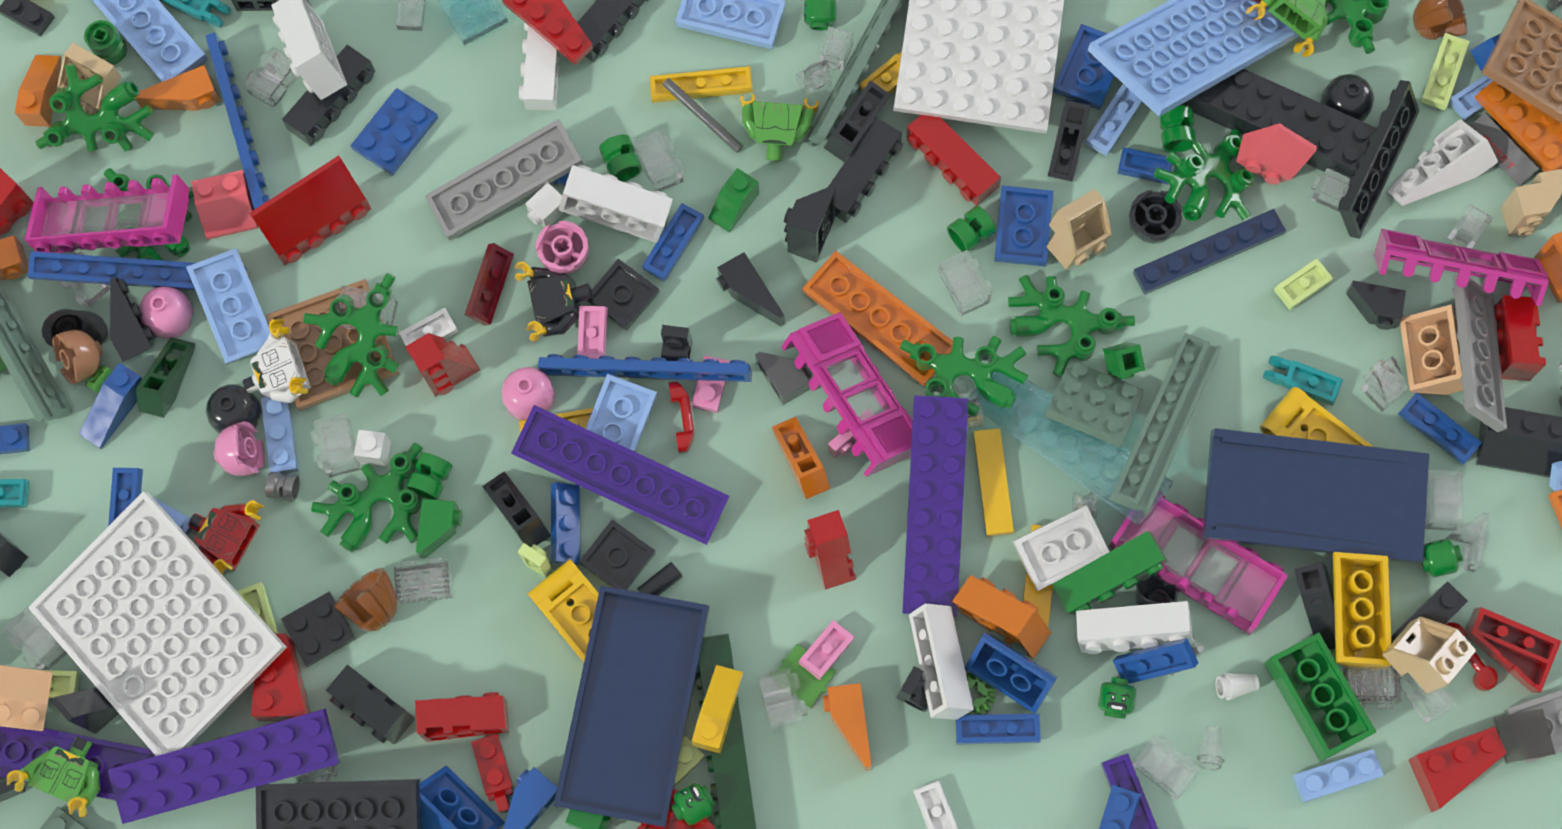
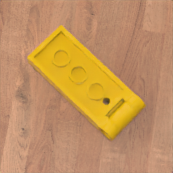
[1259,387,1373,447]
[527,559,599,663]

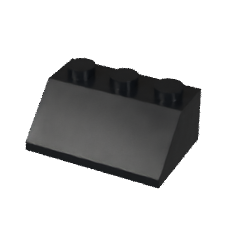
[784,186,836,263]
[1476,407,1562,478]

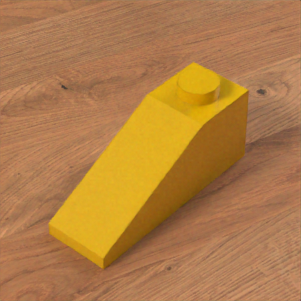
[692,665,743,754]

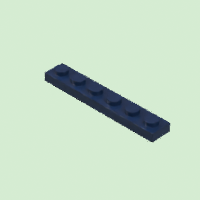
[1133,209,1286,295]

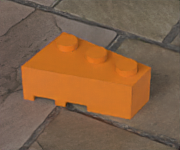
[952,575,1051,659]

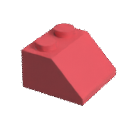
[1236,123,1317,184]
[191,170,258,240]

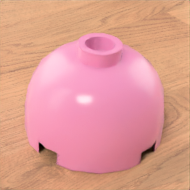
[536,221,589,274]
[139,287,194,339]
[501,367,555,420]
[214,421,265,476]

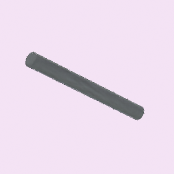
[662,78,743,153]

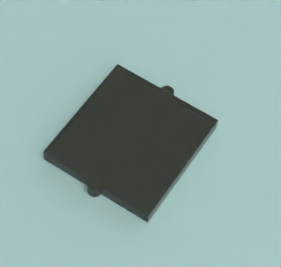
[1493,709,1555,764]

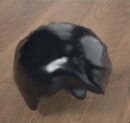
[1136,575,1181,605]

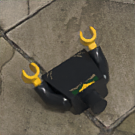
[514,262,593,341]

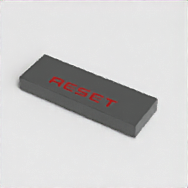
[1470,112,1540,186]

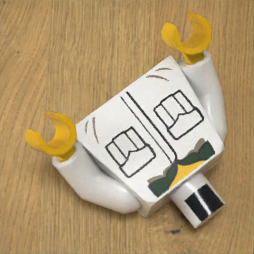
[243,319,311,403]

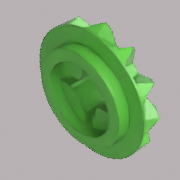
[965,673,995,715]

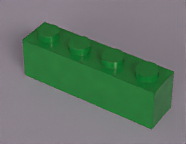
[1052,531,1169,615]

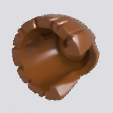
[1413,0,1467,40]
[335,568,397,631]

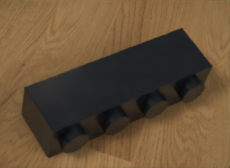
[577,0,649,62]
[282,44,375,146]
[828,118,903,223]

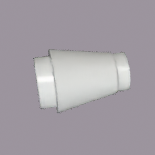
[1215,673,1260,701]

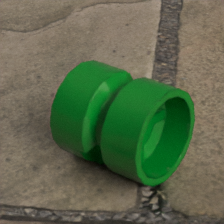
[84,20,127,65]
[1159,106,1196,153]
[599,134,642,182]
[947,205,996,254]
[406,452,453,500]

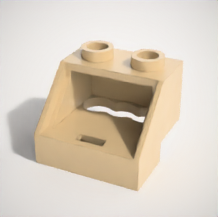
[57,43,122,114]
[1501,169,1562,237]
[1046,189,1112,270]
[1382,616,1476,694]

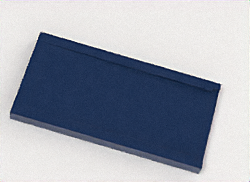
[1202,428,1429,563]
[554,585,710,828]

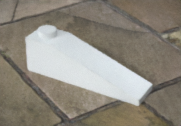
[1387,119,1498,206]

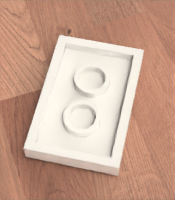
[1012,505,1109,591]

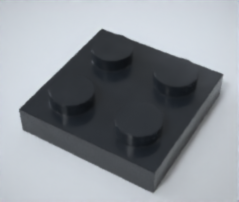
[586,259,660,331]
[579,519,656,590]
[281,592,356,667]

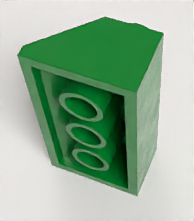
[1264,633,1377,762]

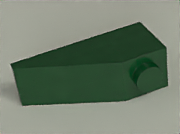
[136,337,195,418]

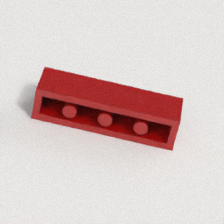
[906,115,1001,205]

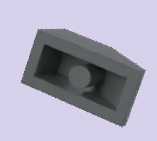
[755,352,812,405]

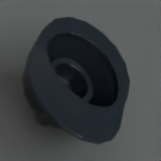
[41,308,108,347]

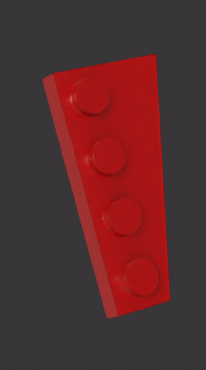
[502,0,593,66]

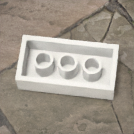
[271,0,347,100]
[559,165,673,243]

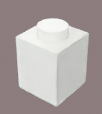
[525,183,564,227]
[354,430,391,467]

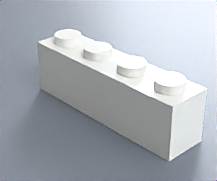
[519,22,560,111]
[1076,601,1193,654]
[909,603,974,720]

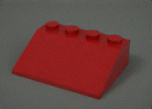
[249,155,371,265]

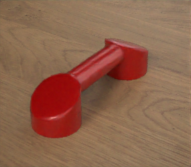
[668,381,695,453]
[1445,622,1498,691]

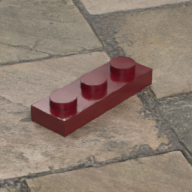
[464,243,514,326]

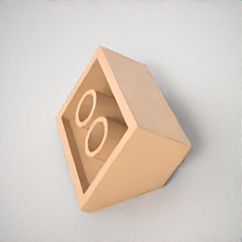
[1400,305,1464,395]
[0,665,53,731]

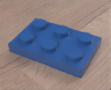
[1053,24,1115,110]
[350,88,438,176]
[994,185,1054,267]

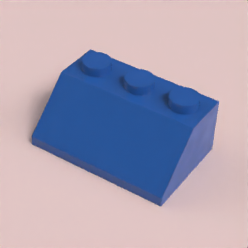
[965,632,1058,714]
[420,765,505,829]

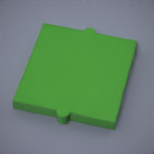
[771,644,837,708]

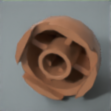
[52,330,103,384]

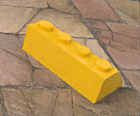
[1333,552,1392,671]

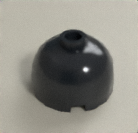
[1320,74,1374,122]
[1129,190,1182,244]
[206,384,262,434]

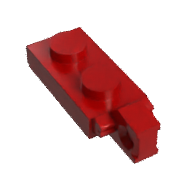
[471,733,514,814]

